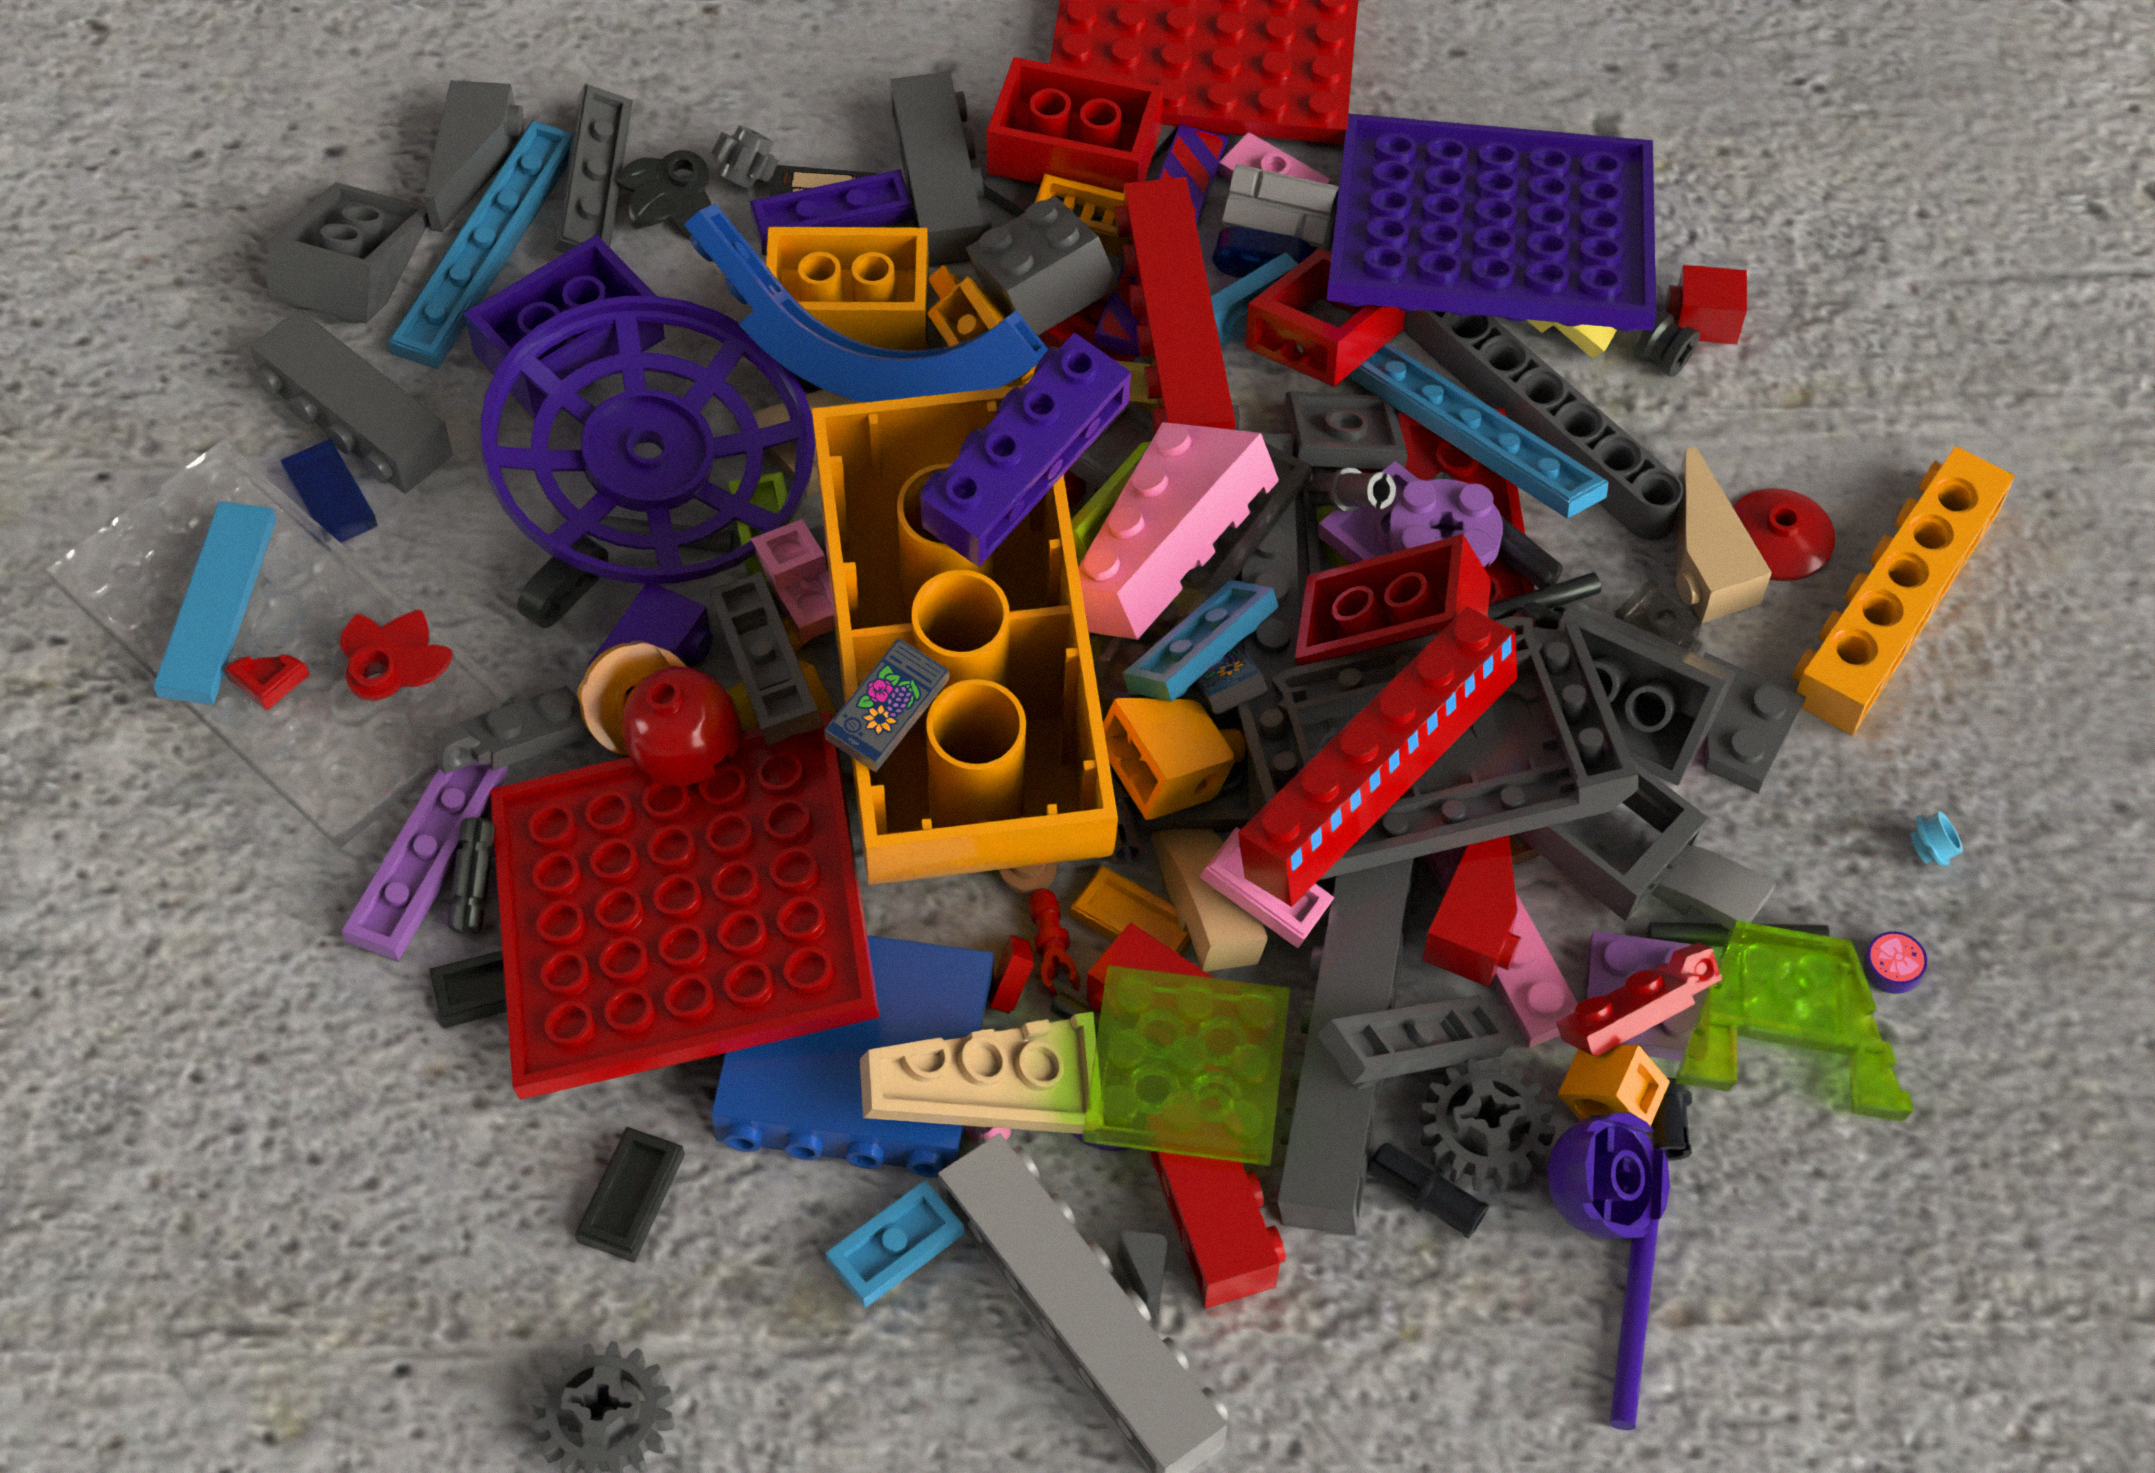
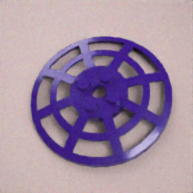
[480,296,815,584]

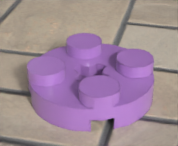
[1388,479,1503,567]

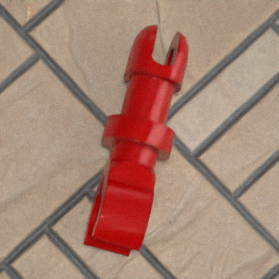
[1028,888,1081,998]

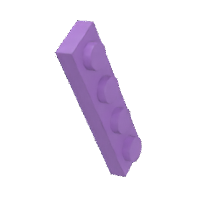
[341,763,509,962]

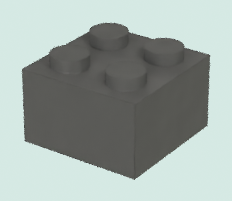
[965,195,1120,336]

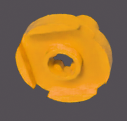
[577,640,686,756]

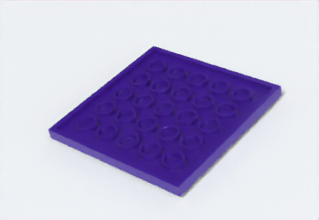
[1327,113,1656,332]

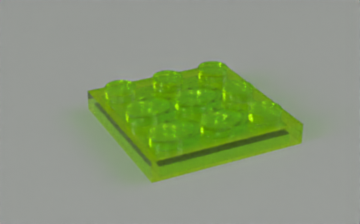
[1083,965,1290,1166]

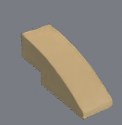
[1151,828,1268,972]

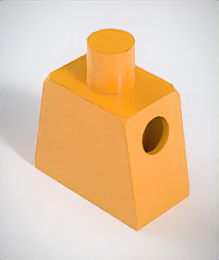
[1103,698,1246,820]

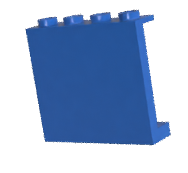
[711,935,994,1178]

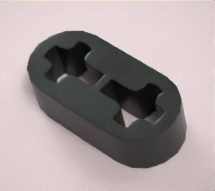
[517,536,608,628]

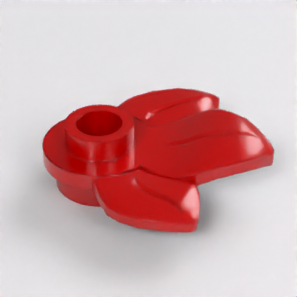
[340,609,453,701]

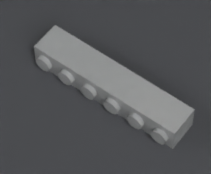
[938,1133,1229,1473]

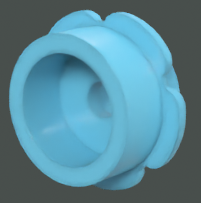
[1910,811,1963,866]

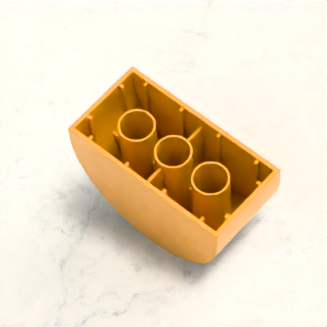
[812,385,1118,885]

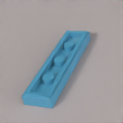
[153,501,277,705]

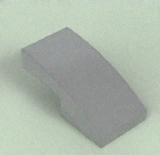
[1651,845,1775,936]

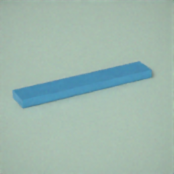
[388,120,573,369]
[1347,342,1609,519]

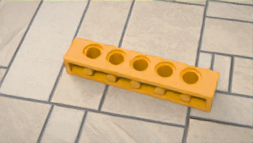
[1792,445,2015,736]

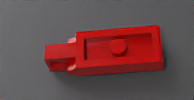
[1556,942,1722,1057]

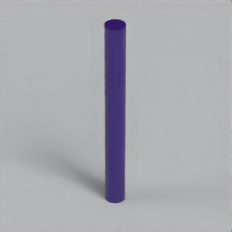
[1610,1219,1659,1430]

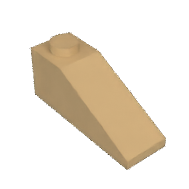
[1676,446,1772,623]

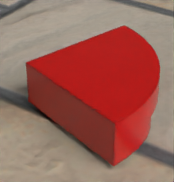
[224,654,309,711]
[990,934,1034,1014]

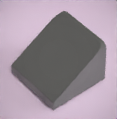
[1117,1230,1168,1318]

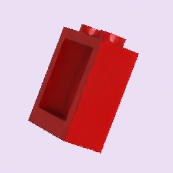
[1245,248,1406,387]

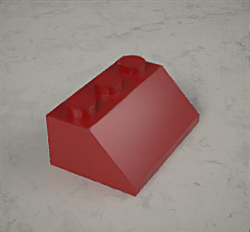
[1295,534,1491,666]

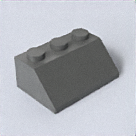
[1556,601,1736,786]

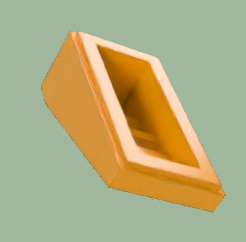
[1035,174,1128,258]

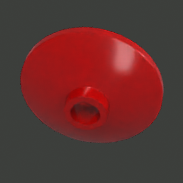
[1733,488,1835,581]

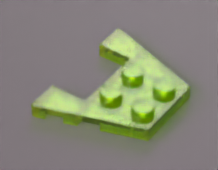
[1676,921,1913,1122]

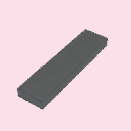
[553,84,633,253]

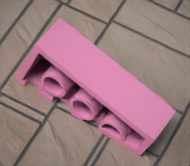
[1078,422,1279,640]

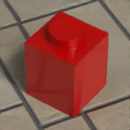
[1666,265,1747,345]

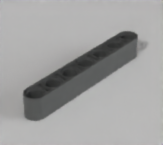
[1404,310,1683,540]

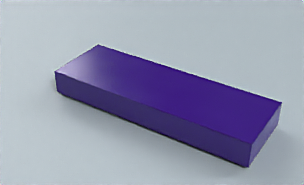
[749,169,914,251]

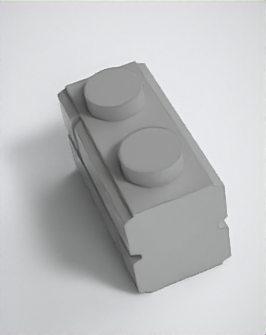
[1222,164,1339,257]

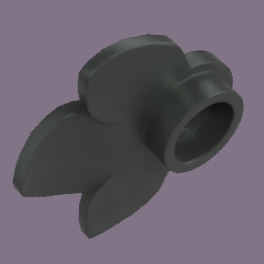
[616,150,711,240]

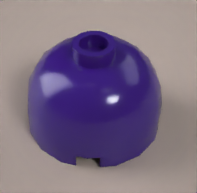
[1547,1113,1670,1239]

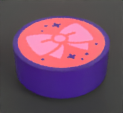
[1863,931,1927,994]

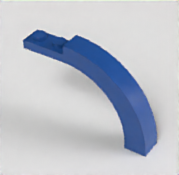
[684,203,1049,403]

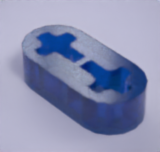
[1212,226,1314,278]

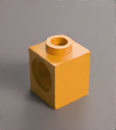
[1557,1045,1670,1126]

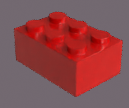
[986,57,1163,193]

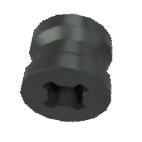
[1634,310,1700,377]

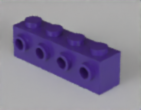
[920,333,1131,568]

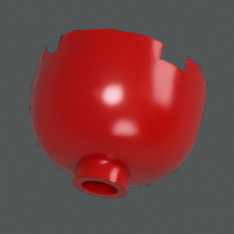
[620,666,742,786]

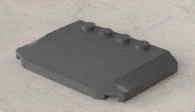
[1237,616,1638,880]

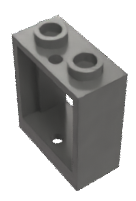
[1515,759,1709,921]

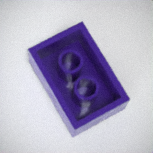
[464,234,665,419]

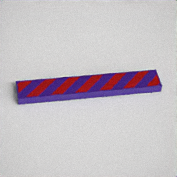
[1094,124,1228,359]

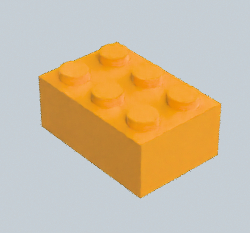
[766,227,929,351]

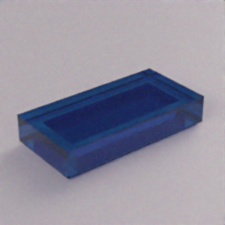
[280,438,378,549]

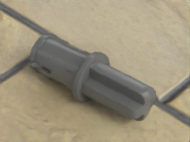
[1303,467,1396,512]

